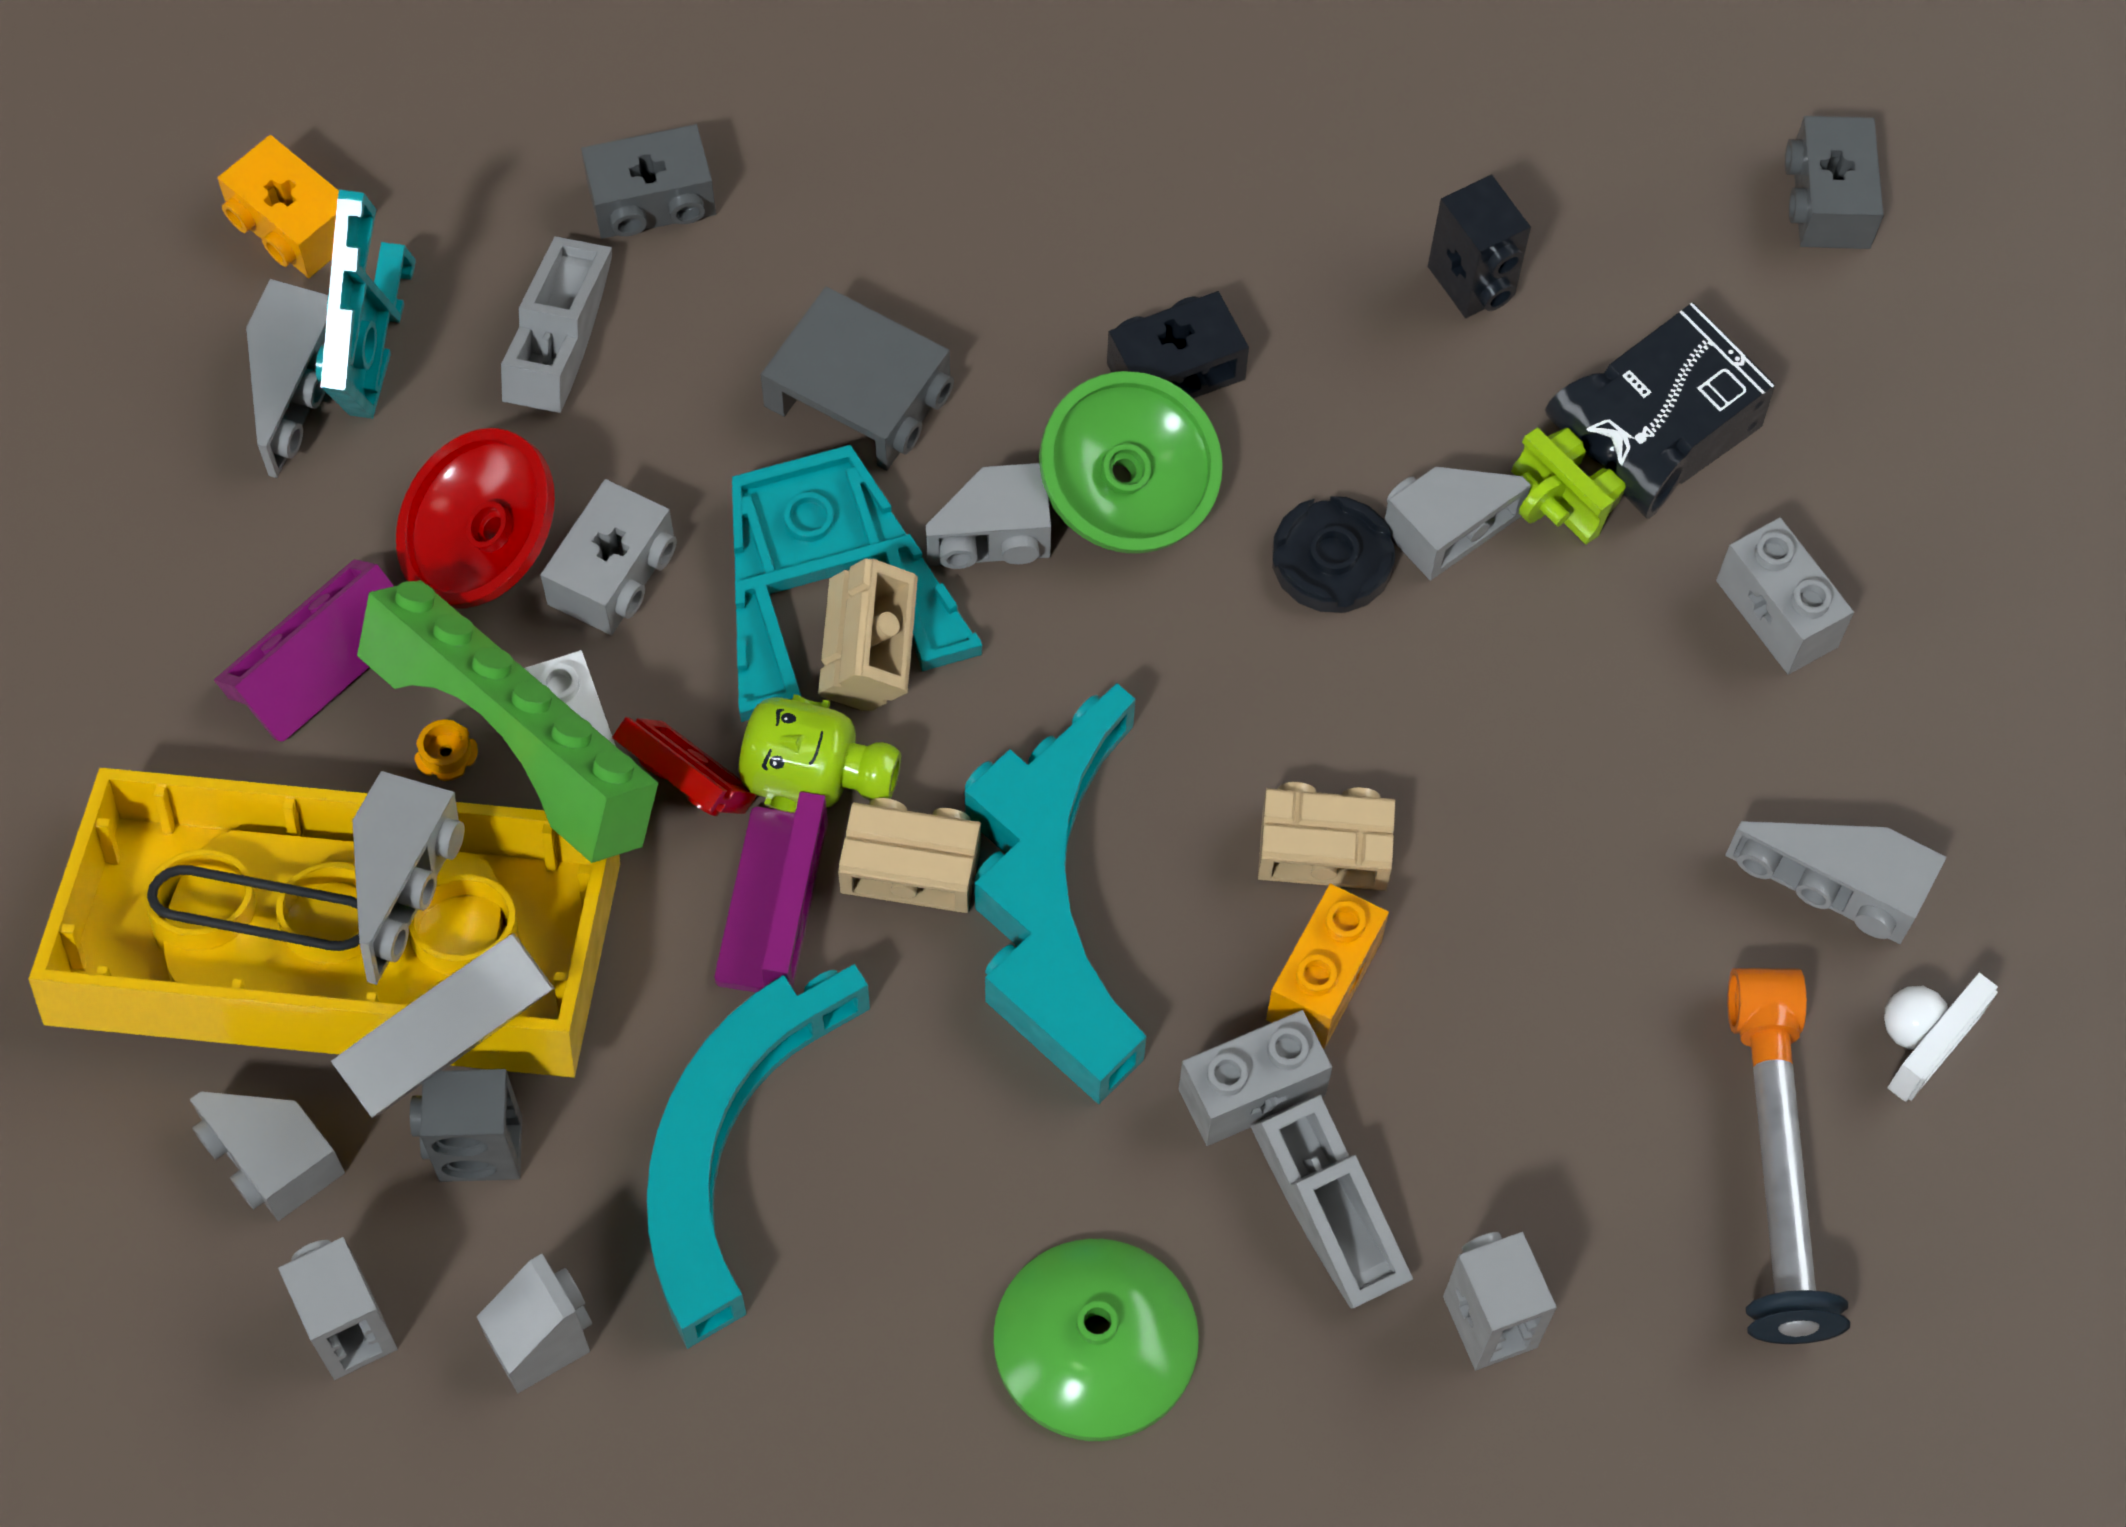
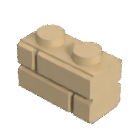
[818,558,918,711]
[1258,782,1395,891]
[838,798,981,913]

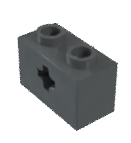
[1785,116,1883,249]
[581,124,716,239]

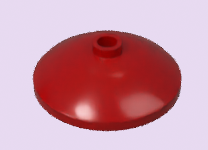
[396,428,555,609]

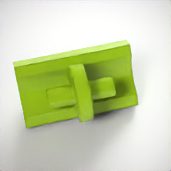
[1511,427,1626,545]

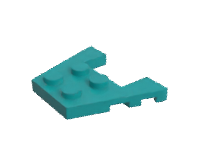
[316,189,416,419]

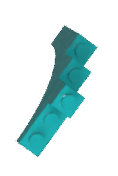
[965,683,1147,1105]

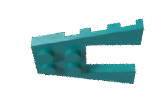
[732,445,982,722]

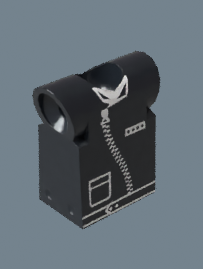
[1545,302,1775,519]

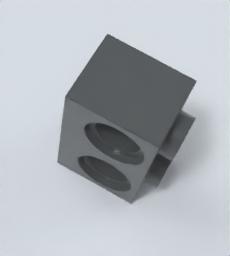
[410,1069,522,1182]

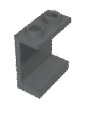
[760,286,954,471]

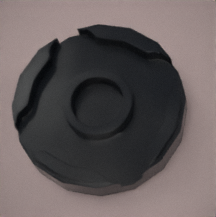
[1272,496,1395,613]

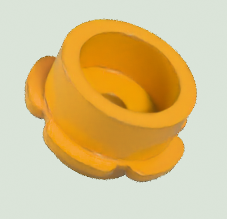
[414,719,478,781]

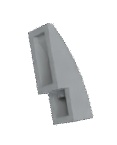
[501,236,612,413]
[331,933,555,1117]
[1250,1095,1413,1308]

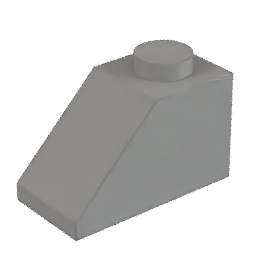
[1385,467,1531,581]

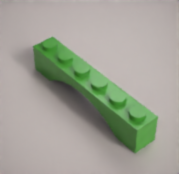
[357,580,658,863]

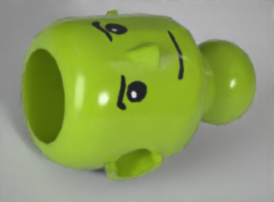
[739,694,901,813]

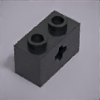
[1427,174,1531,319]
[1107,291,1249,399]

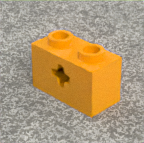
[217,135,339,278]
[1266,883,1389,1049]

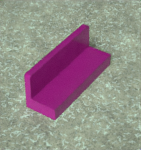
[214,559,394,742]
[714,792,828,993]

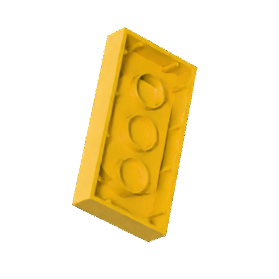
[29,767,620,1078]

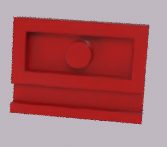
[612,716,757,817]

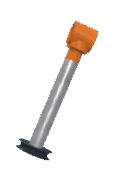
[1727,968,1851,1344]

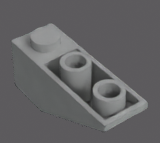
[246,279,328,478]
[352,771,465,985]
[1725,821,1947,944]

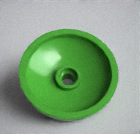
[1039,371,1223,553]
[994,1239,1199,1441]

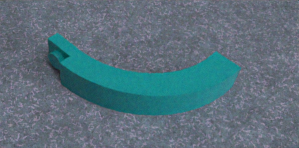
[647,964,870,1349]

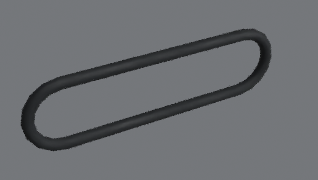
[147,865,360,951]

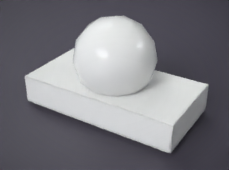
[1884,973,1998,1102]

